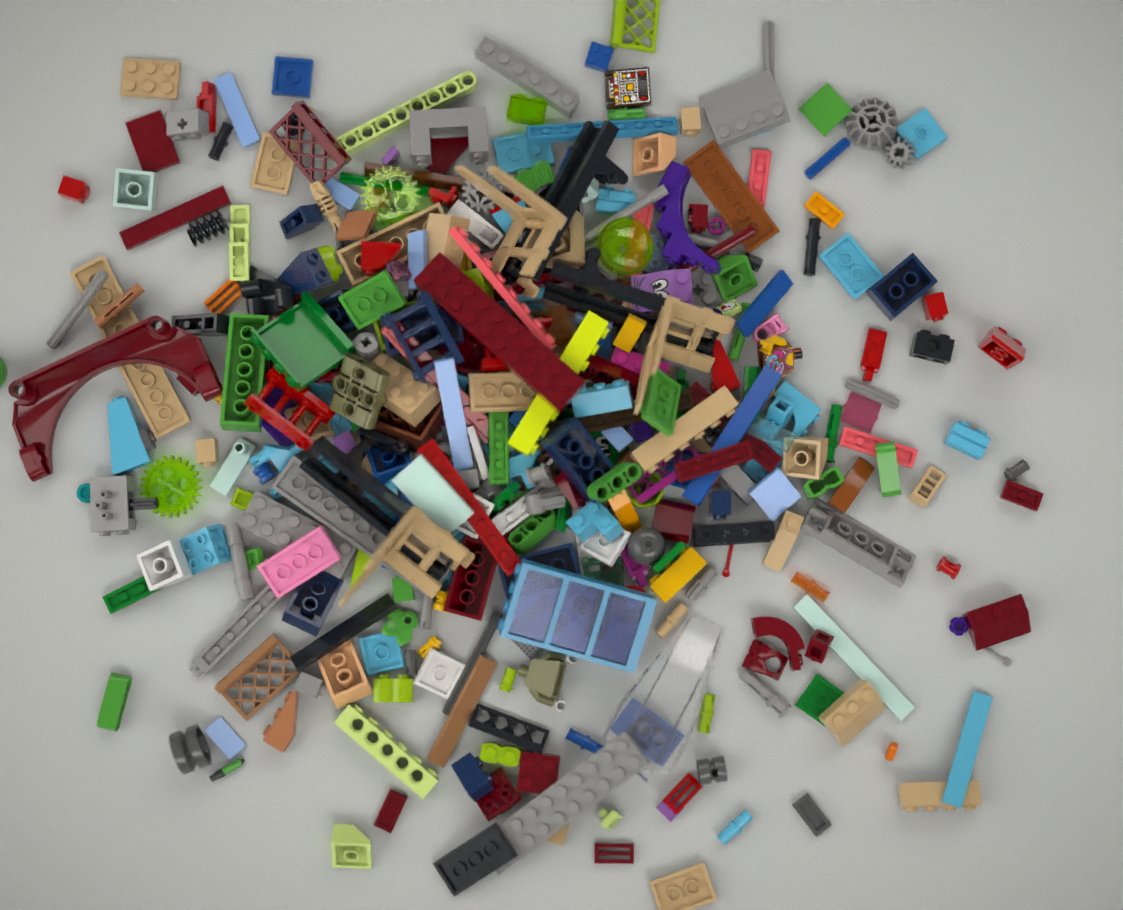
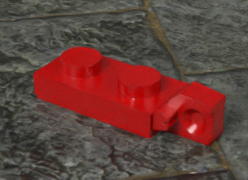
[196,81,217,134]
[860,328,888,382]

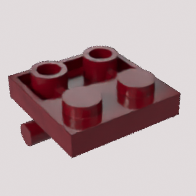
[476,767,522,821]

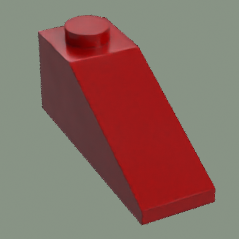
[709,340,741,394]

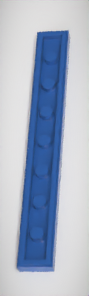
[682,365,782,506]

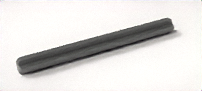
[442,610,503,716]

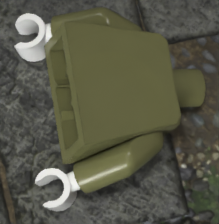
[518,651,577,712]

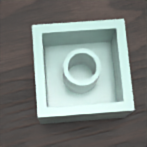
[113,168,159,211]

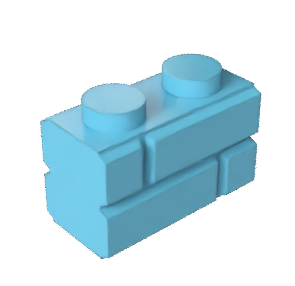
[595,186,637,220]
[943,420,991,460]

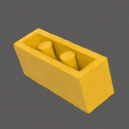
[649,546,707,604]

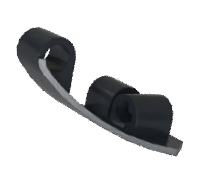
[240,265,294,315]

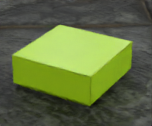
[230,487,254,511]

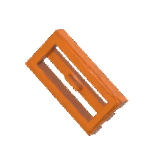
[204,279,242,314]

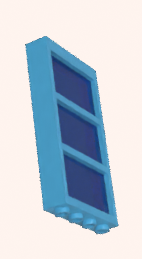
[497,558,658,673]

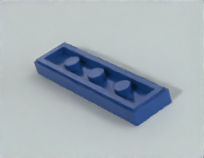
[734,270,793,338]

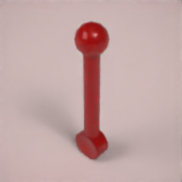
[722,545,733,577]

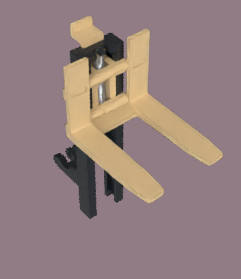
[454,121,629,298]
[542,247,735,415]
[299,435,475,607]

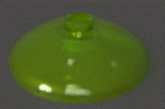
[597,218,653,275]

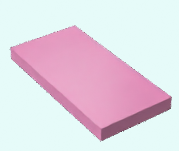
[257,525,343,598]

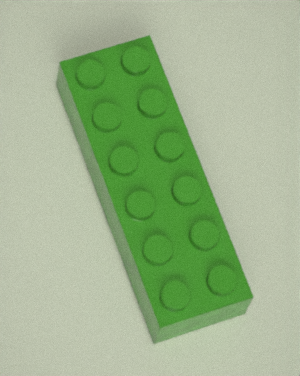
[220,313,270,432]

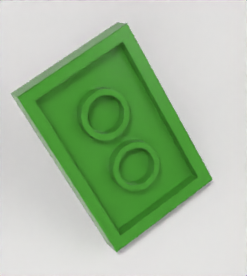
[337,269,407,330]
[640,368,681,436]

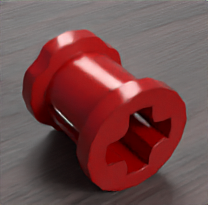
[936,556,961,580]

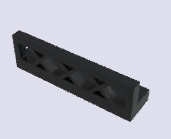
[468,703,550,754]

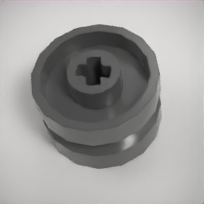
[169,724,212,774]

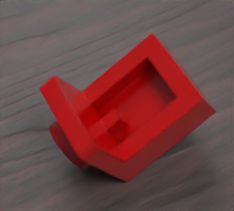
[428,186,459,209]

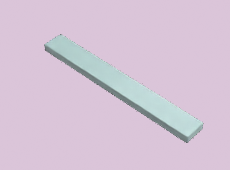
[793,594,915,721]

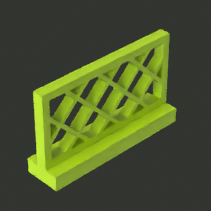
[609,0,660,53]

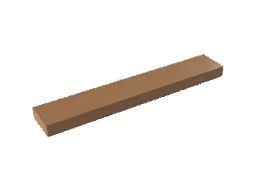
[426,655,498,768]

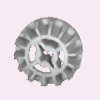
[846,97,898,150]

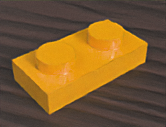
[803,191,845,231]

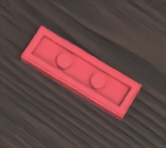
[748,149,771,207]

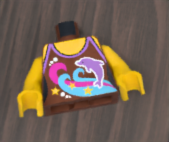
[757,334,803,396]

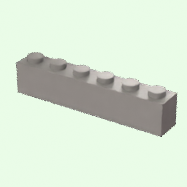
[475,36,580,119]

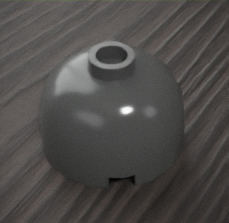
[627,527,666,566]

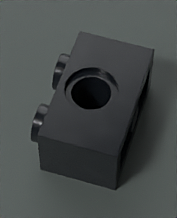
[909,330,955,365]

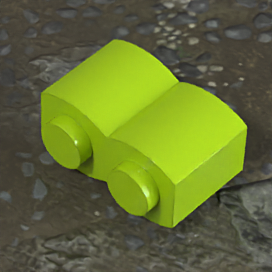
[373,675,413,702]
[480,742,521,767]

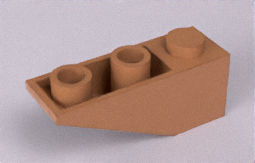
[263,690,299,753]

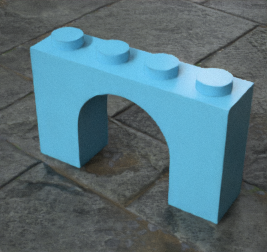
[749,381,821,468]

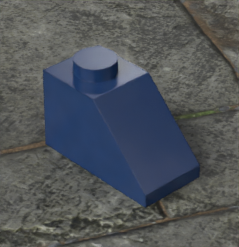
[279,204,324,239]

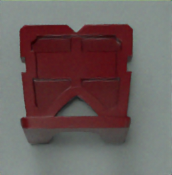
[742,639,788,681]

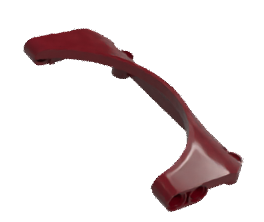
[8,315,223,482]

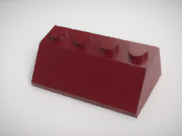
[443,535,497,621]

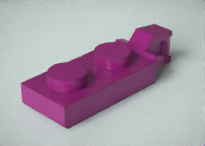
[620,544,648,588]

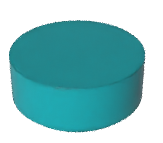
[77,484,91,503]

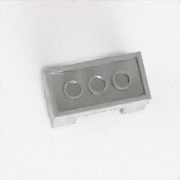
[409,106,489,168]

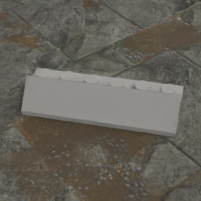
[800,497,916,588]

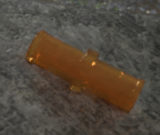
[791,572,830,603]

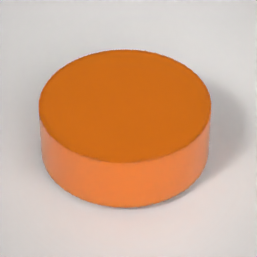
[885,741,898,762]

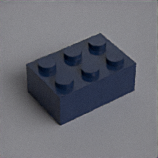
[866,253,938,322]

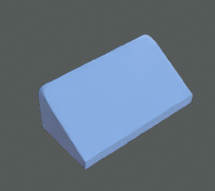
[204,717,247,759]

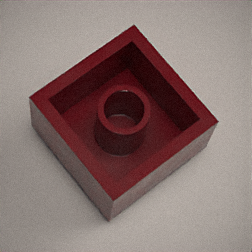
[516,750,560,794]

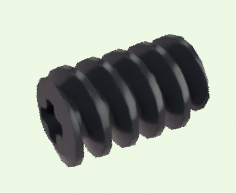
[186,210,230,247]

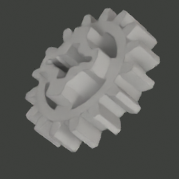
[462,170,503,212]

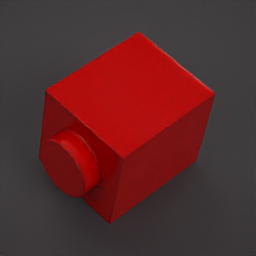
[57,175,90,204]
[921,292,949,323]

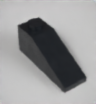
[172,313,230,337]

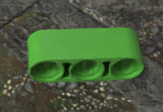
[875,441,902,497]
[587,462,642,502]
[508,509,557,555]
[97,672,132,732]

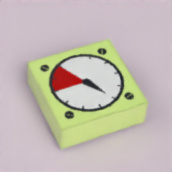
[717,299,742,318]

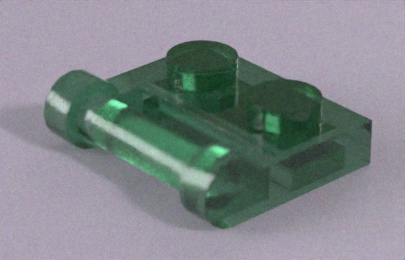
[581,555,625,592]

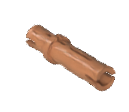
[93,283,145,330]

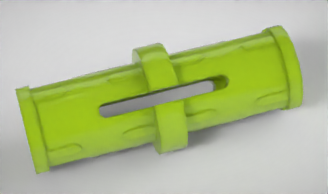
[697,693,716,734]

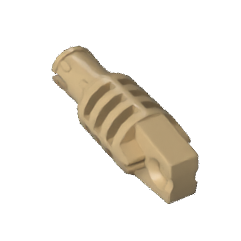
[309,179,342,232]

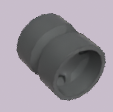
[696,756,728,785]

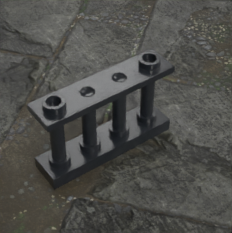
[692,520,775,547]

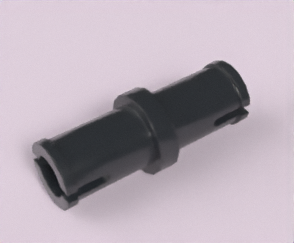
[208,122,234,161]

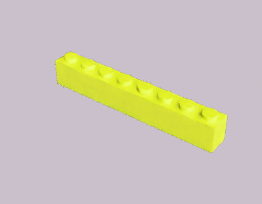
[508,311,610,457]

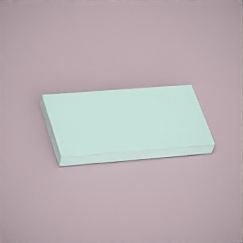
[392,454,474,533]

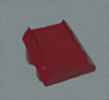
[651,499,696,544]

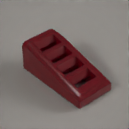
[553,471,586,509]

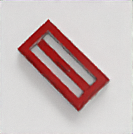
[662,773,703,815]

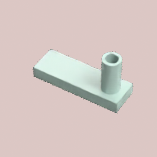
[210,437,257,496]

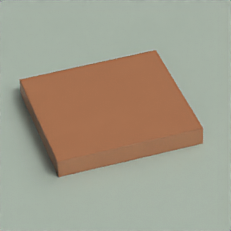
[335,209,378,241]

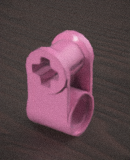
[752,313,790,345]

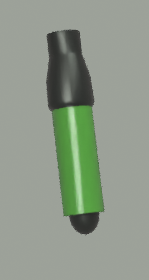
[209,758,245,782]

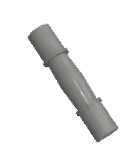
[224,522,255,601]

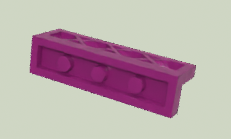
[627,443,702,505]

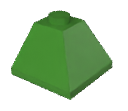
[709,255,758,303]

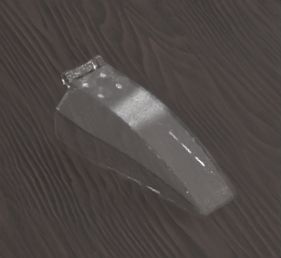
[601,609,726,782]

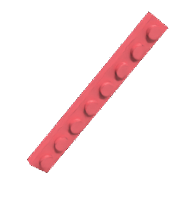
[448,226,556,350]

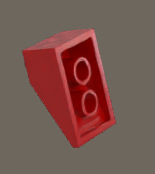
[977,326,1026,370]

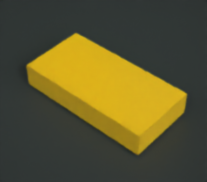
[612,313,647,353]

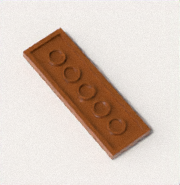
[683,140,780,254]

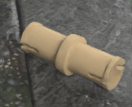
[654,603,689,639]

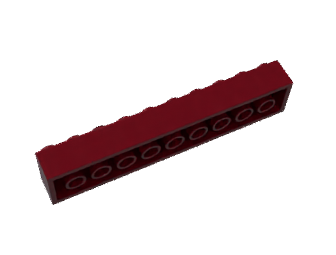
[413,252,586,414]

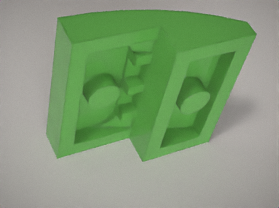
[799,83,853,137]

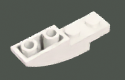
[447,199,505,250]

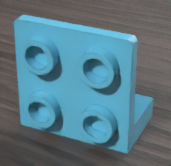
[180,524,231,575]

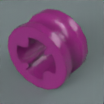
[708,217,725,236]

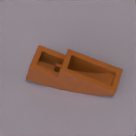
[827,457,875,514]

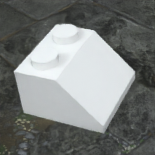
[136,540,193,591]

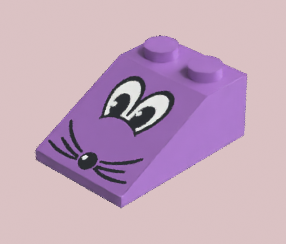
[631,269,693,314]

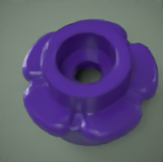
[949,617,968,636]

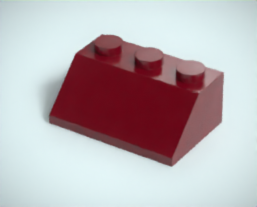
[962,594,1031,651]

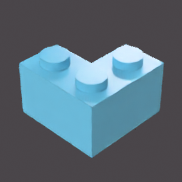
[566,501,624,543]

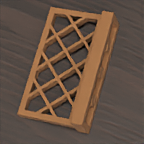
[214,633,300,721]

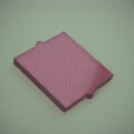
[840,391,882,433]

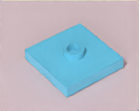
[896,108,948,160]

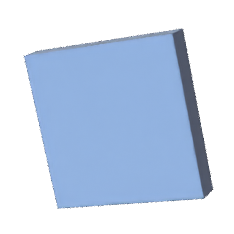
[748,467,802,521]

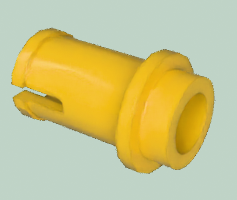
[417,635,442,659]

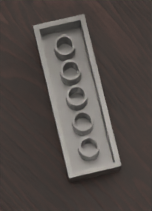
[238,491,358,580]

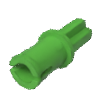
[608,107,645,121]

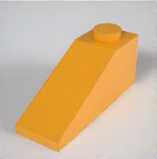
[607,489,642,534]

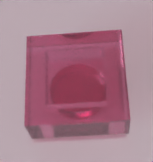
[385,261,412,281]

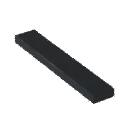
[290,593,398,672]

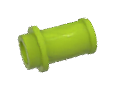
[499,667,518,693]

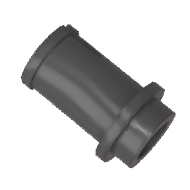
[1004,459,1030,481]
[403,650,418,674]

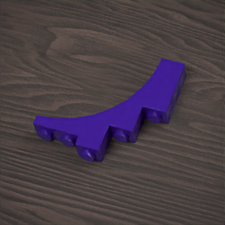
[652,161,722,275]

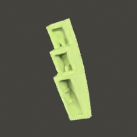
[229,205,251,281]

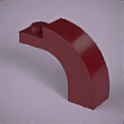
[751,616,805,671]

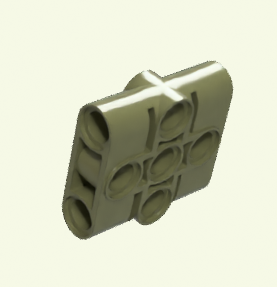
[330,353,390,429]

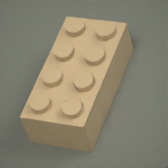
[371,352,441,427]

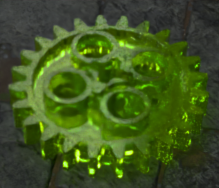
[360,164,422,226]
[139,455,203,518]

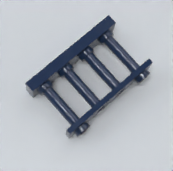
[382,291,465,384]

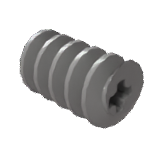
[354,332,380,362]

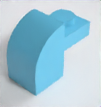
[755,395,795,442]

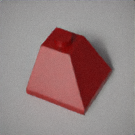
[361,241,401,276]

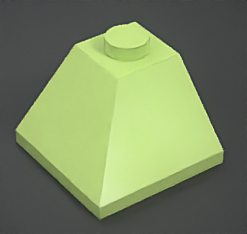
[331,824,372,869]

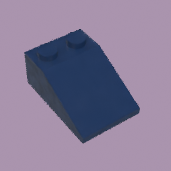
[317,289,357,334]
[282,571,344,637]

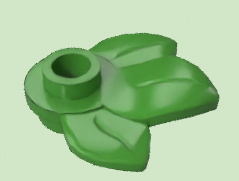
[381,608,418,646]

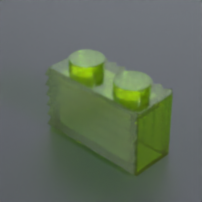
[506,93,548,126]

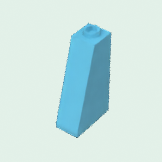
[107,396,154,476]

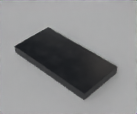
[433,822,518,897]

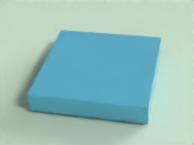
[359,633,405,676]

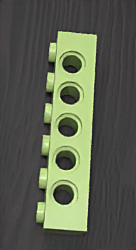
[334,704,440,799]

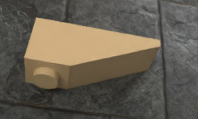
[762,510,804,572]

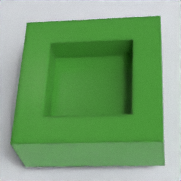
[245,547,265,570]

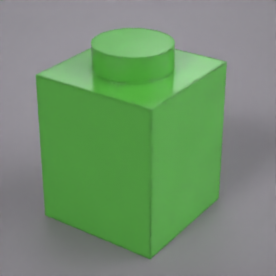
[392,575,415,602]

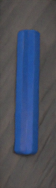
[804,137,851,179]

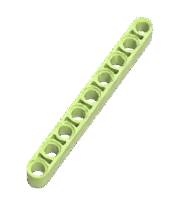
[327,71,477,162]

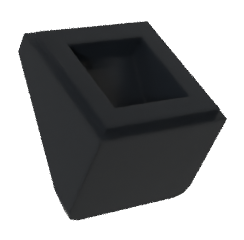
[745,252,763,272]

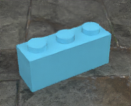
[572,379,634,418]

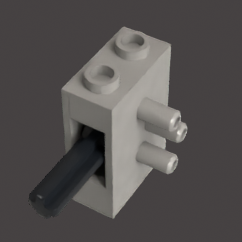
[90,475,159,536]

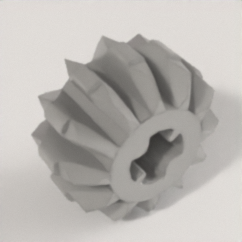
[884,137,917,169]

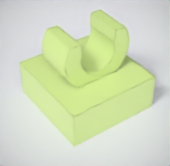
[598,808,623,831]

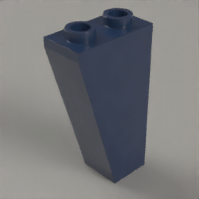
[277,247,333,295]

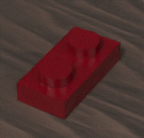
[1000,480,1044,512]

